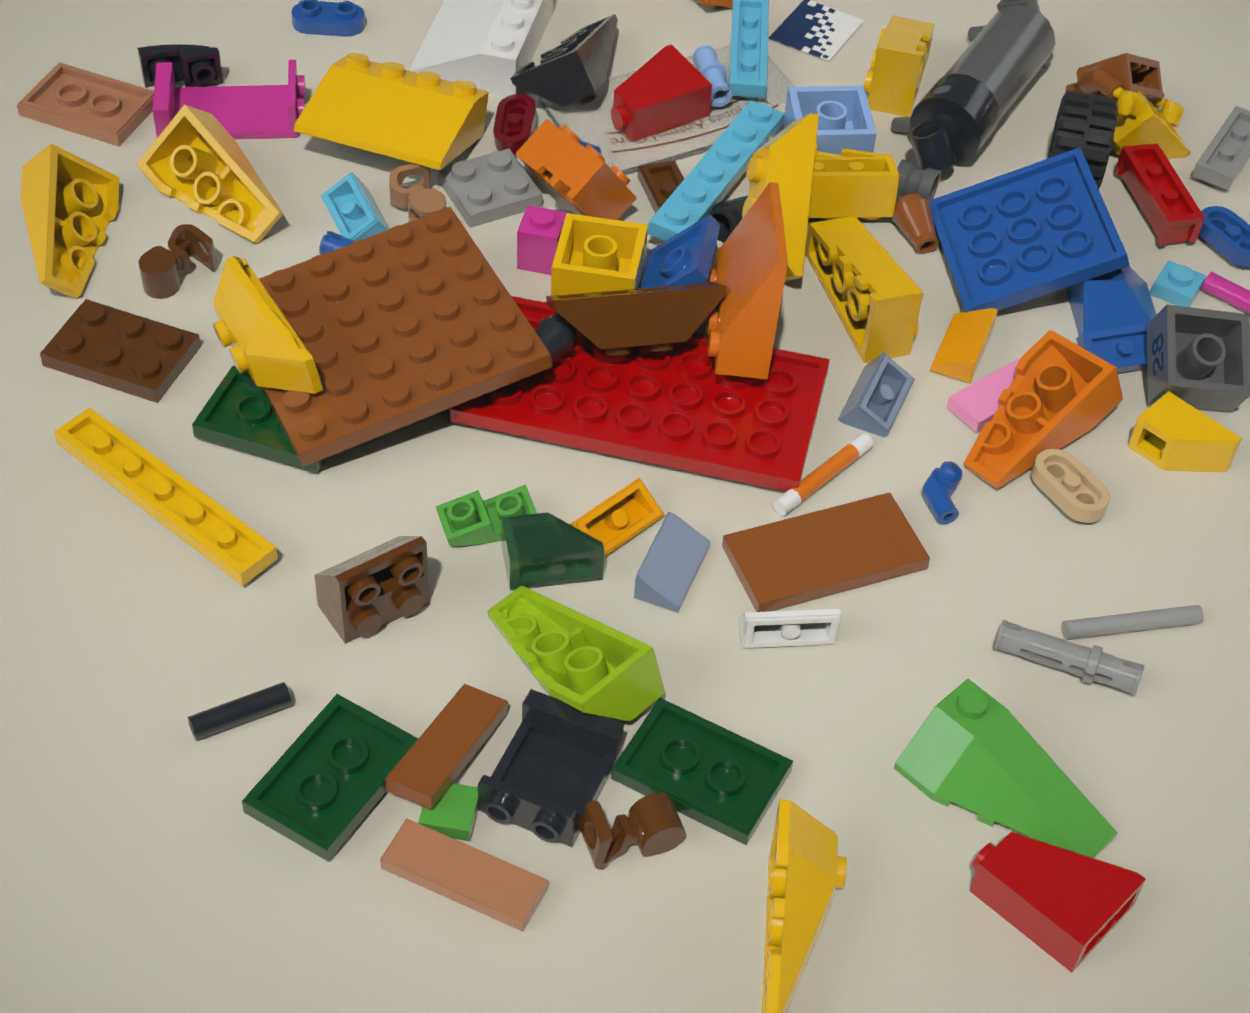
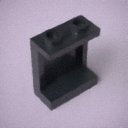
[478,689,624,848]

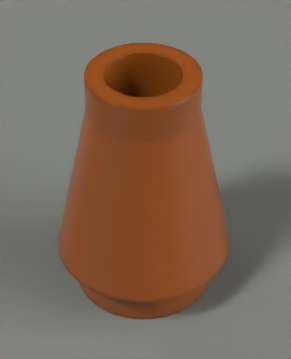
[893,193,939,254]

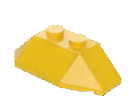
[742,113,819,282]
[213,256,323,394]

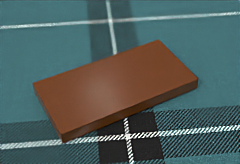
[722,492,930,612]

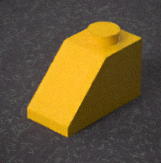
[1111,91,1191,159]

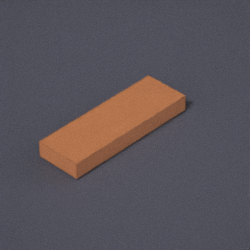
[380,818,548,932]

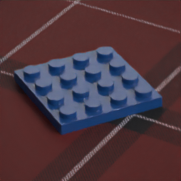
[929,147,1130,313]

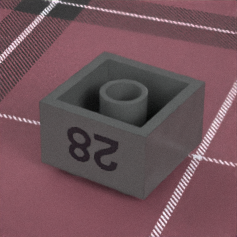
[1147,305,1250,413]

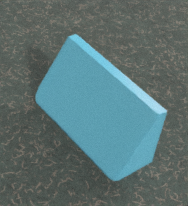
[321,172,390,241]

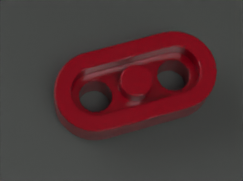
[493,94,537,155]

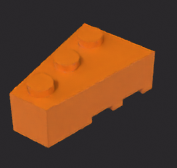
[515,119,637,220]

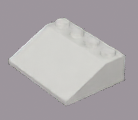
[408,0,553,96]

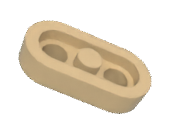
[1032,449,1110,523]

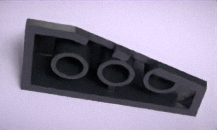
[510,14,618,107]

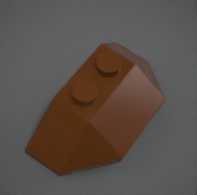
[546,282,726,356]

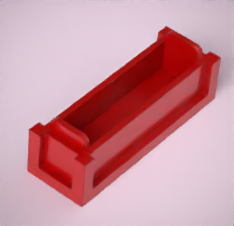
[1115,143,1205,246]

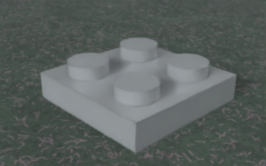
[438,149,542,228]

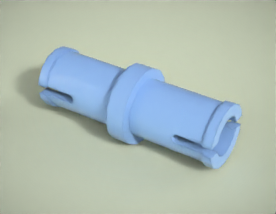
[693,45,732,107]

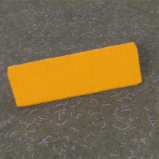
[930,308,998,383]
[561,477,665,563]

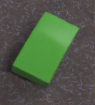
[436,484,543,546]

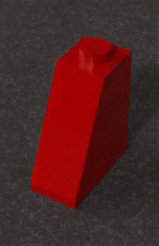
[611,44,712,142]
[969,832,1146,973]

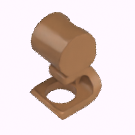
[389,163,446,222]

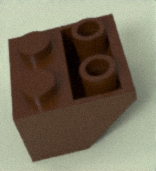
[314,536,429,644]

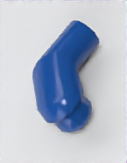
[922,461,963,525]

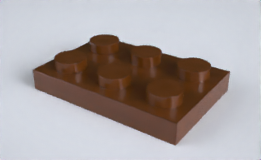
[40,299,201,403]

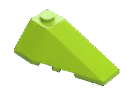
[487,585,665,722]

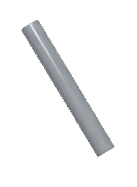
[1062,605,1203,640]

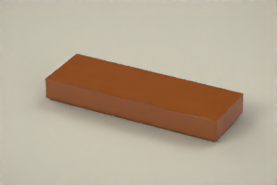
[386,684,508,810]

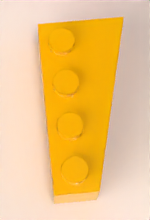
[805,216,924,363]

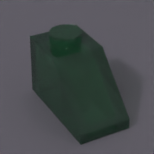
[501,512,604,591]

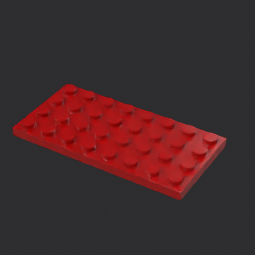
[450,296,830,492]

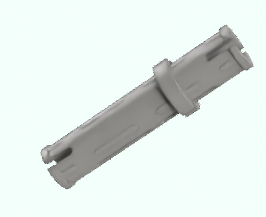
[994,620,1145,695]

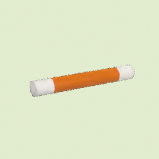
[773,433,873,516]

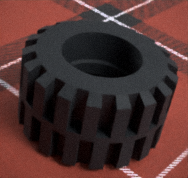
[1047,90,1118,189]

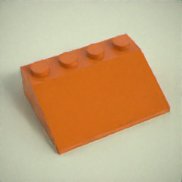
[706,182,788,379]

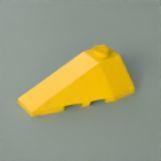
[137,104,284,244]

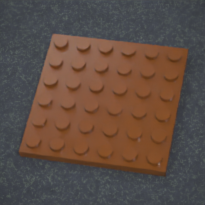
[259,207,553,467]

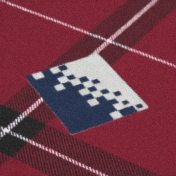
[769,0,864,61]

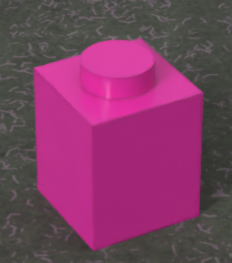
[517,205,567,275]

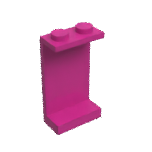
[152,60,306,140]

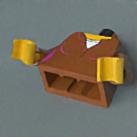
[1065,53,1183,126]

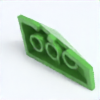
[894,679,1118,858]

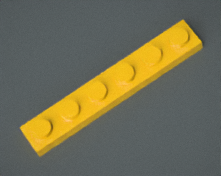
[54,407,278,586]

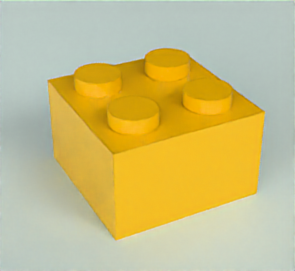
[551,213,648,296]

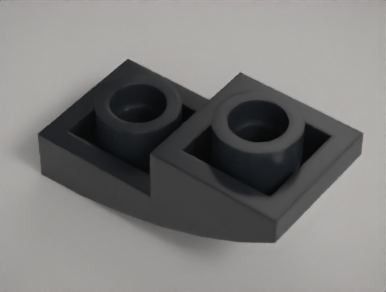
[137,44,223,88]

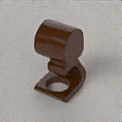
[138,224,217,299]
[579,793,686,870]

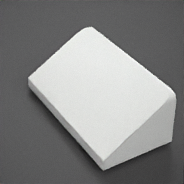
[737,608,842,648]

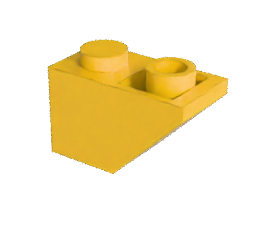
[1128,391,1242,472]

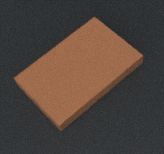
[17,62,154,147]

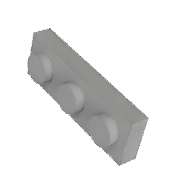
[1192,106,1250,190]

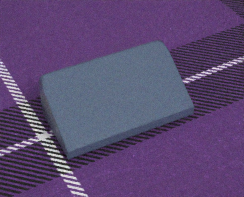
[838,352,915,437]
[634,512,711,612]

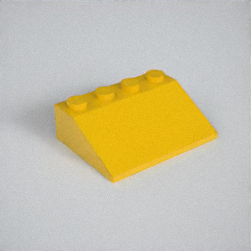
[294,53,489,170]

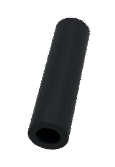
[187,682,292,740]

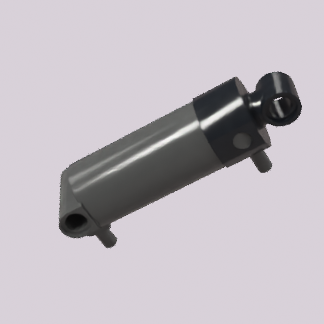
[891,0,1055,171]

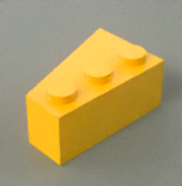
[864,15,935,117]
[769,137,900,220]

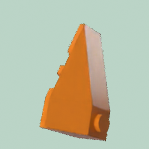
[963,330,1123,489]

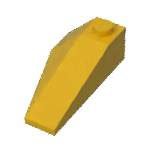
[20,143,119,299]
[762,799,847,1013]

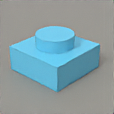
[1150,260,1206,307]

